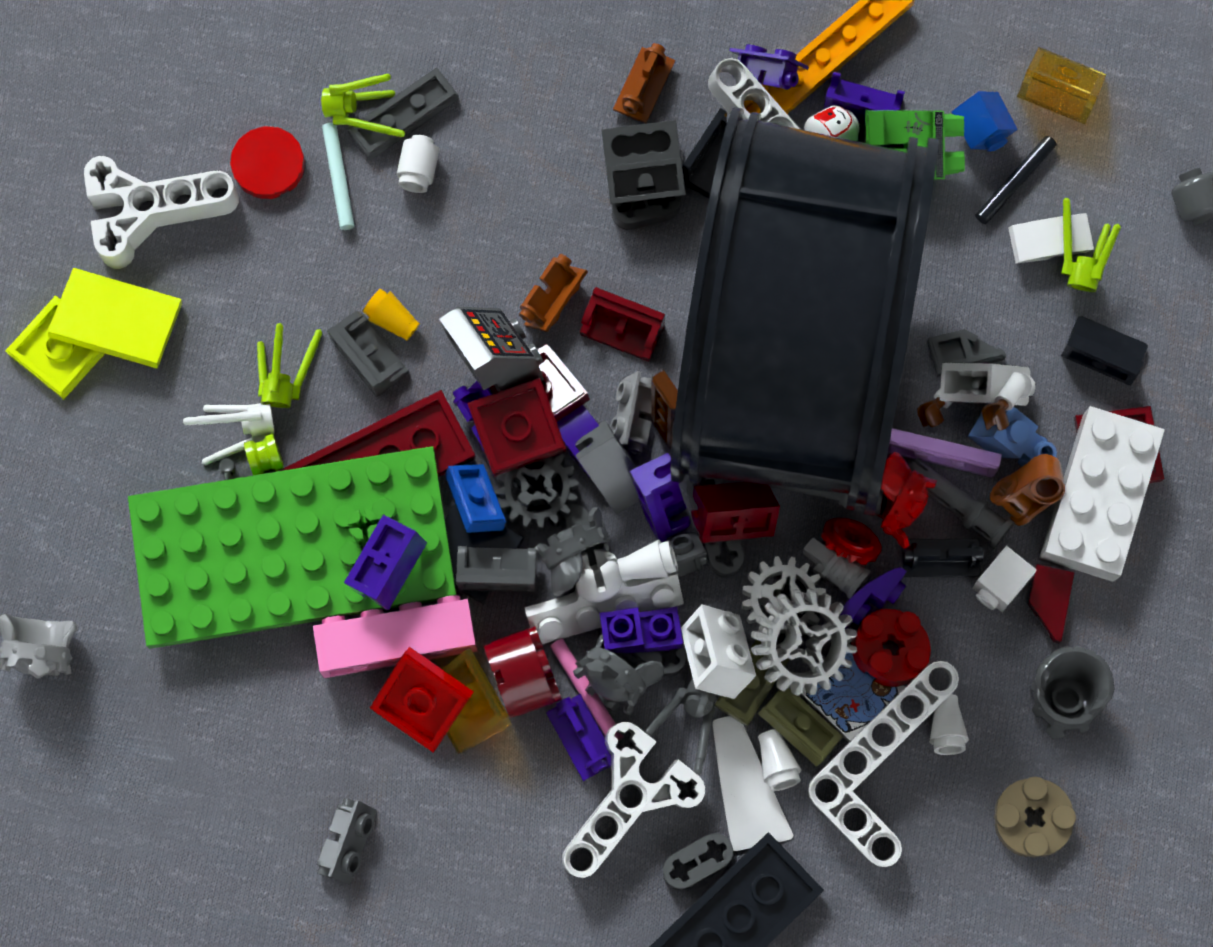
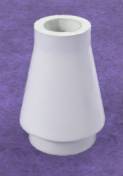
[617,539,678,581]
[929,694,969,755]
[758,729,801,791]

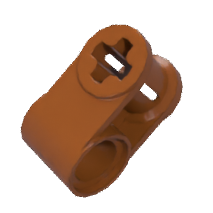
[990,454,1065,526]

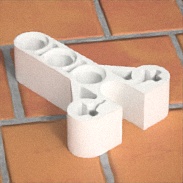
[84,156,239,269]
[562,722,705,878]

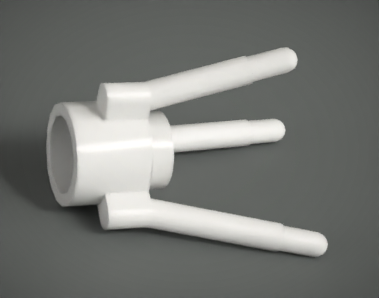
[183,403,275,466]

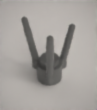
[646,679,718,775]

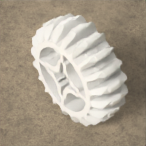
[751,589,857,696]

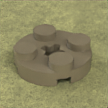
[994,776,1076,858]

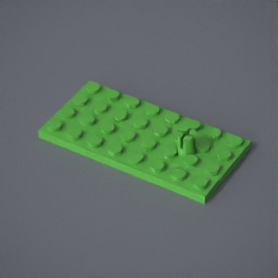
[128,446,457,649]

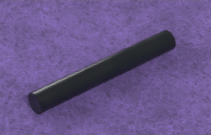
[975,136,1057,225]

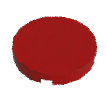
[230,126,305,199]

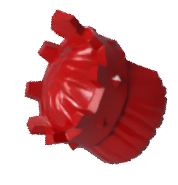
[875,452,937,549]

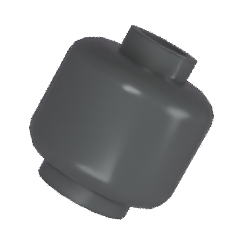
[1171,168,1213,226]

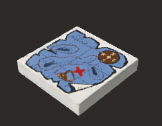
[800,639,905,742]

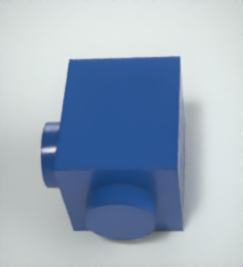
[951,91,1018,152]

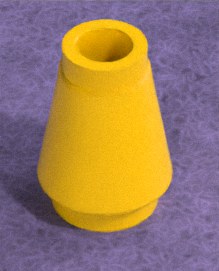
[363,288,420,341]

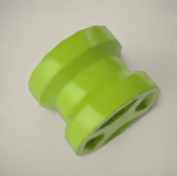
[244,433,284,475]

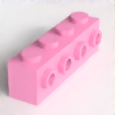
[313,595,478,678]

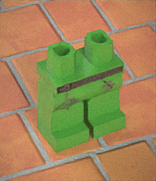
[865,110,965,180]

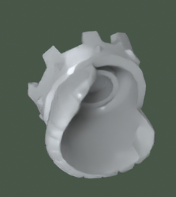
[0,614,77,679]

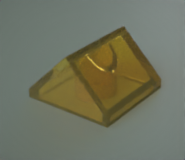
[1017,47,1107,124]
[442,648,512,754]

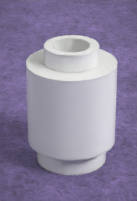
[396,135,440,193]

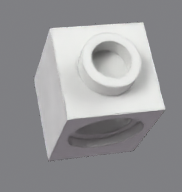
[972,545,1037,613]

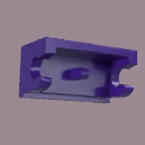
[823,72,905,125]
[630,453,691,543]
[344,514,427,611]

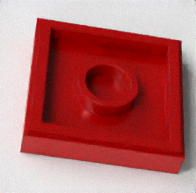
[370,647,474,753]

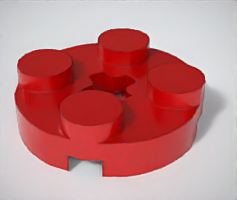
[851,609,931,687]

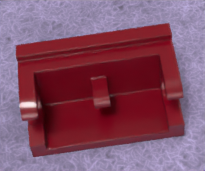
[580,287,665,362]
[691,482,780,543]

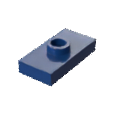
[445,464,506,533]

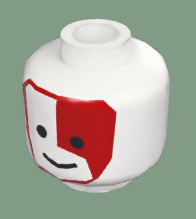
[804,105,860,141]

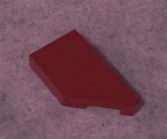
[1027,564,1075,644]

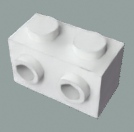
[681,604,756,699]

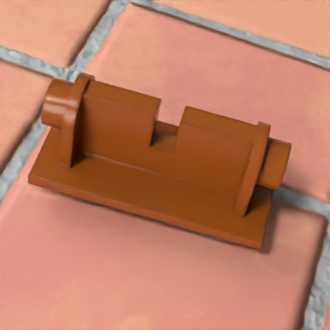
[613,43,675,124]
[519,254,588,332]

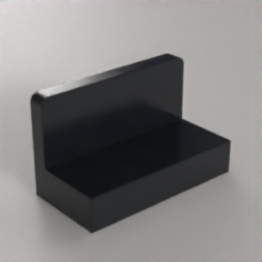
[682,108,727,199]
[1061,316,1148,386]

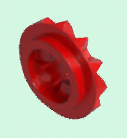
[821,518,882,565]

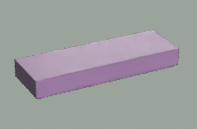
[888,428,1002,477]

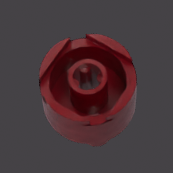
[484,626,562,718]

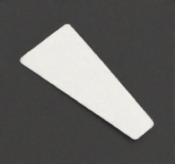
[712,716,793,851]

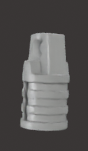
[803,538,872,599]

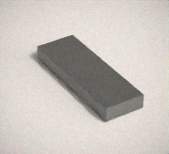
[348,67,459,161]

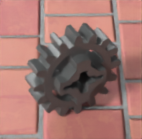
[495,454,579,532]

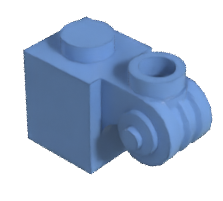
[968,407,1057,467]

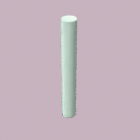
[322,122,355,230]

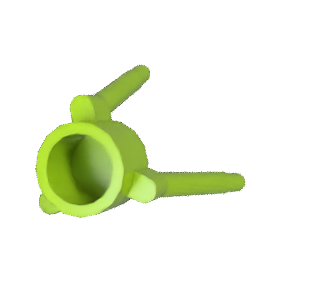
[321,74,405,137]
[1061,198,1121,292]
[257,323,322,408]

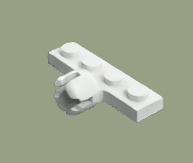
[524,549,684,644]

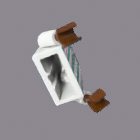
[917,363,1035,431]

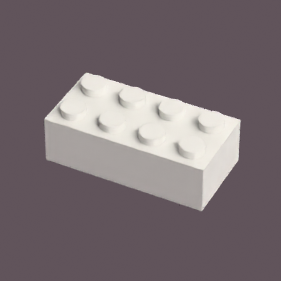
[1039,406,1165,582]

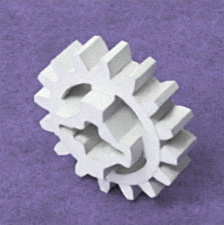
[742,556,826,639]

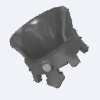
[535,507,609,596]
[573,634,664,715]
[1030,646,1115,739]

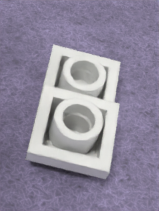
[1008,213,1094,263]

